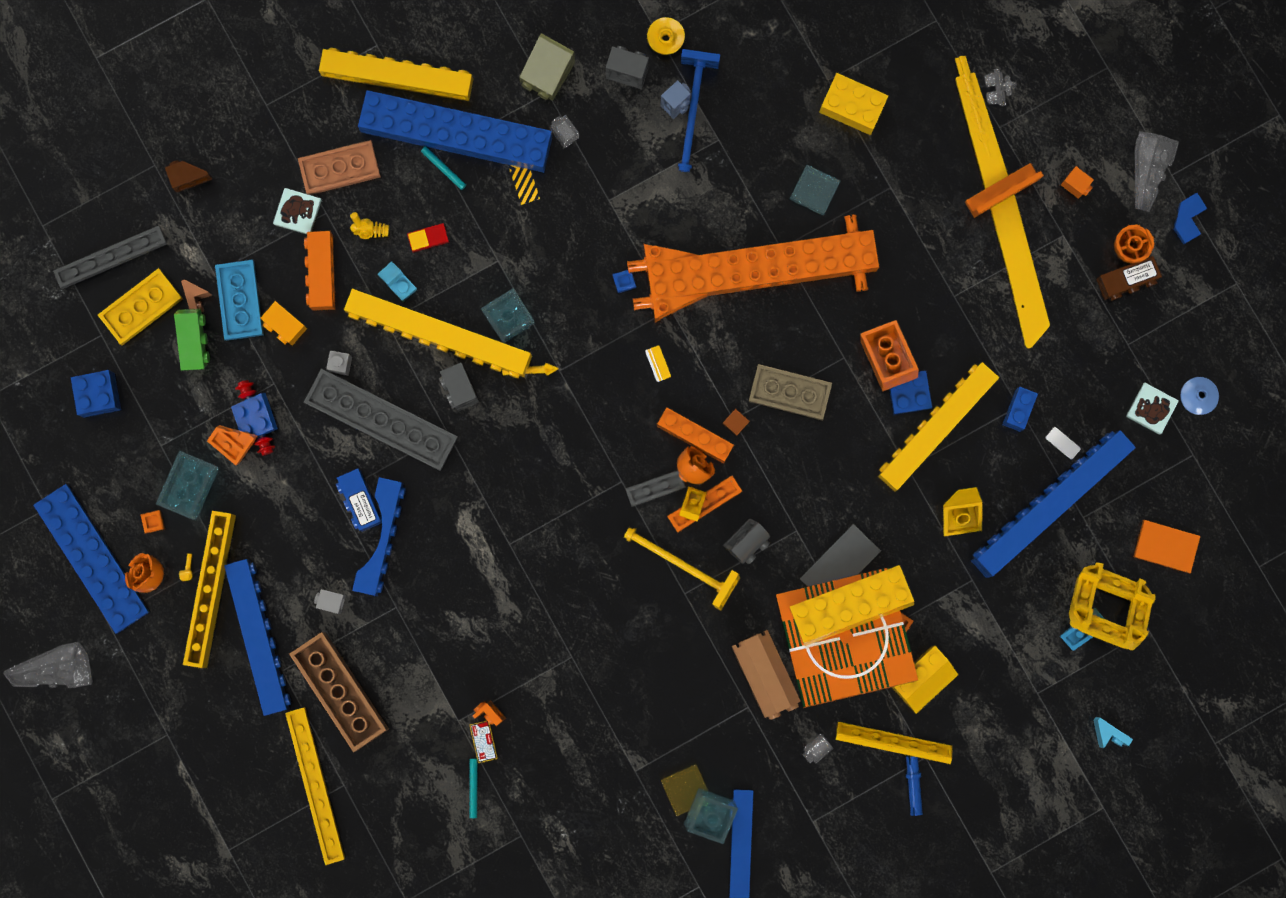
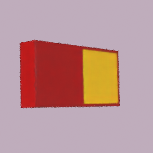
[407,223,449,253]

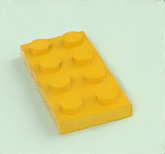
[98,268,183,345]

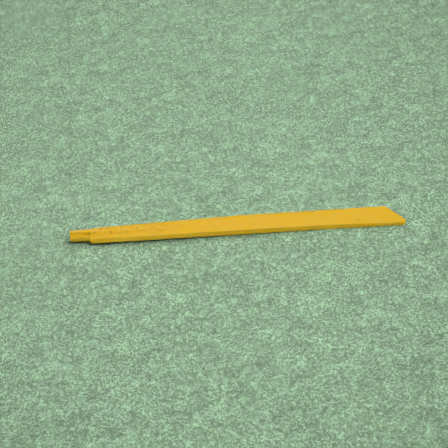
[955,56,1050,348]

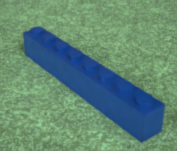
[224,559,291,716]

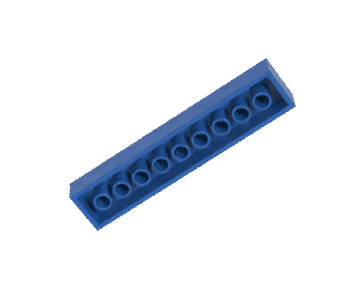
[358,90,552,173]
[971,430,1136,578]

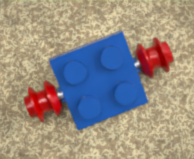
[231,380,278,456]

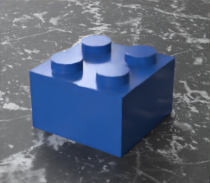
[71,370,121,418]

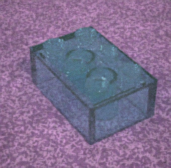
[156,451,219,520]

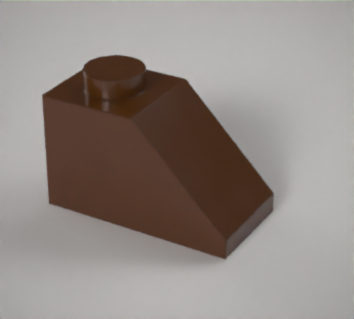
[165,161,212,192]

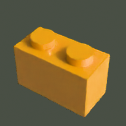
[260,301,307,345]

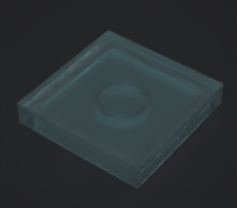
[790,165,840,216]

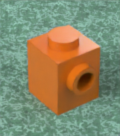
[1061,166,1094,199]

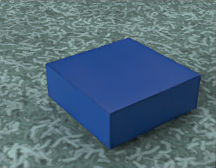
[613,270,636,293]

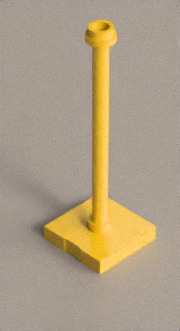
[624,528,740,611]

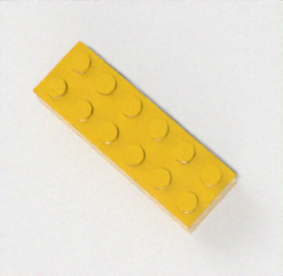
[790,565,914,646]

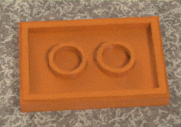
[1133,520,1200,573]

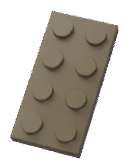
[748,364,832,420]

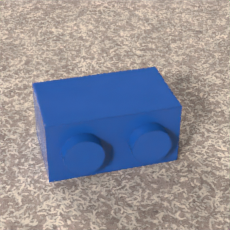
[1002,387,1038,432]

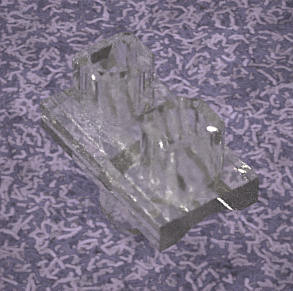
[984,68,1017,106]

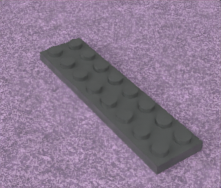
[304,369,458,471]

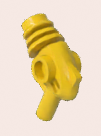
[350,212,389,239]

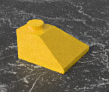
[943,487,982,536]

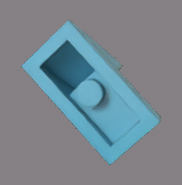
[378,261,417,302]
[1093,717,1133,748]

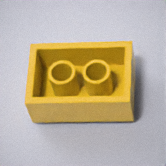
[819,73,888,135]

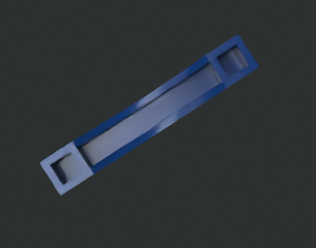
[352,477,406,596]

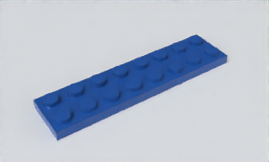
[33,484,150,634]

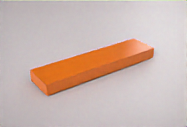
[667,476,742,533]

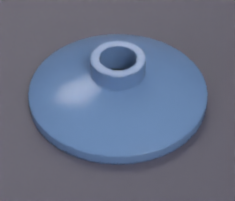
[1180,377,1219,415]

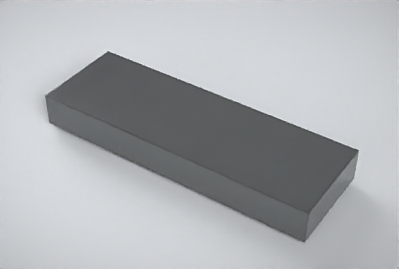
[626,470,686,507]

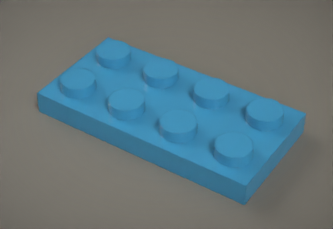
[215,260,264,341]

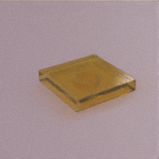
[661,764,712,816]

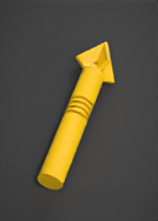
[502,363,559,375]

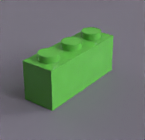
[174,309,210,370]

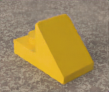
[679,487,707,522]

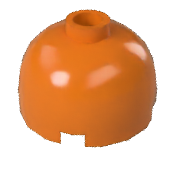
[1114,224,1154,264]
[677,446,715,484]
[125,553,164,593]

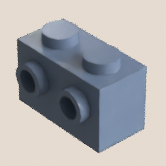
[661,80,691,119]

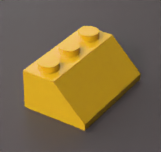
[892,646,958,714]

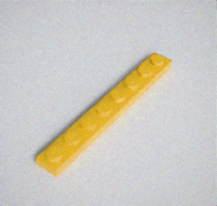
[285,707,345,865]

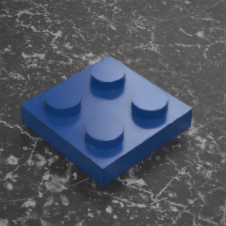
[890,371,932,415]

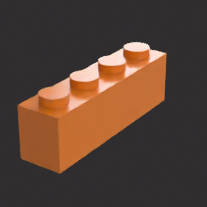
[304,231,335,310]
[657,408,734,464]

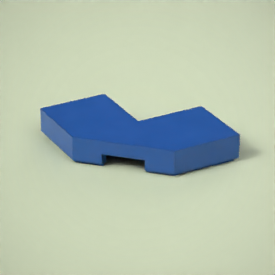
[1174,193,1207,245]

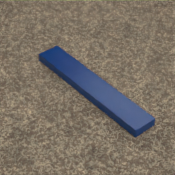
[729,789,753,898]

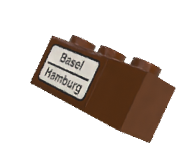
[1096,256,1162,301]

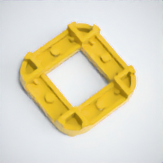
[1069,563,1155,650]

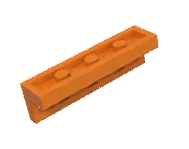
[965,163,1044,218]

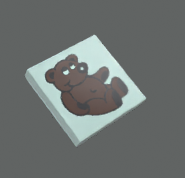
[273,188,322,234]
[1126,383,1178,435]

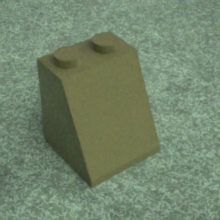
[519,33,575,101]

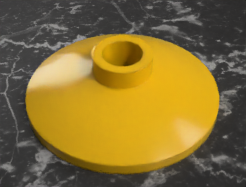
[647,17,685,55]

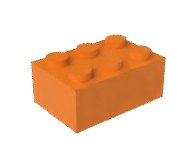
[861,320,919,391]

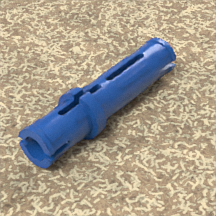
[906,756,923,816]

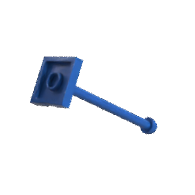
[678,49,720,172]

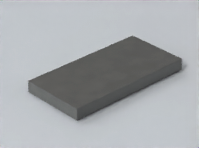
[800,524,881,587]

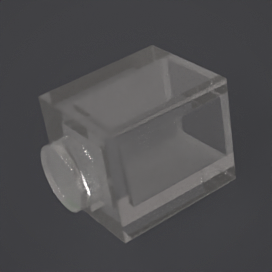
[550,115,579,148]

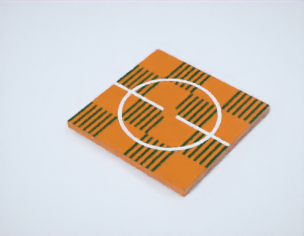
[776,567,918,708]

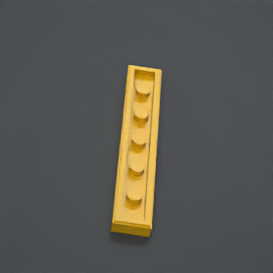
[836,722,952,764]

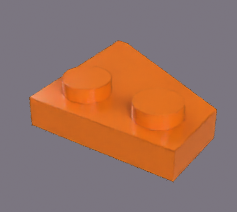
[207,425,258,465]

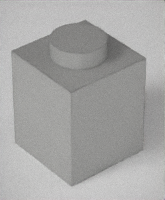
[326,351,352,376]
[314,589,346,614]

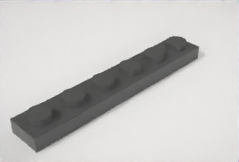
[53,226,168,289]

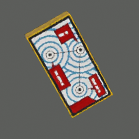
[470,721,498,763]

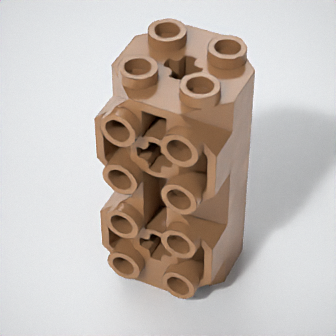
[731,630,801,720]

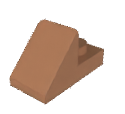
[181,280,212,314]

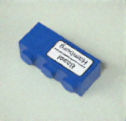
[336,469,382,532]

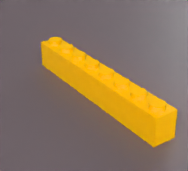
[319,48,473,101]
[878,362,999,491]
[183,511,236,668]

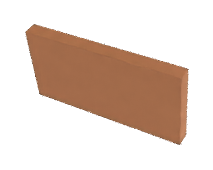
[298,140,381,195]

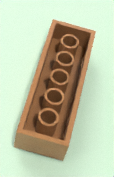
[289,632,389,752]

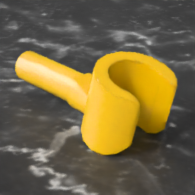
[179,554,193,581]

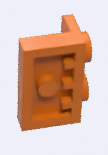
[473,701,506,726]

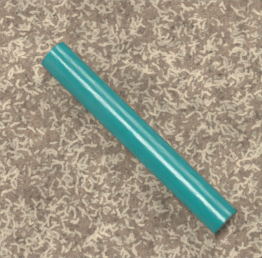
[421,146,466,190]
[469,759,477,818]

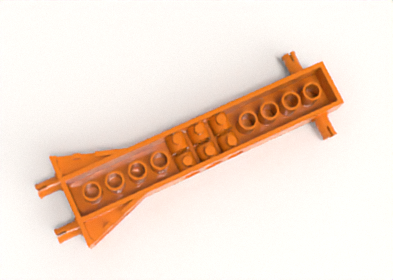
[627,215,879,322]

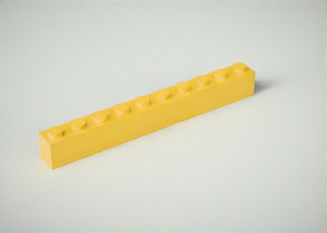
[344,289,532,378]

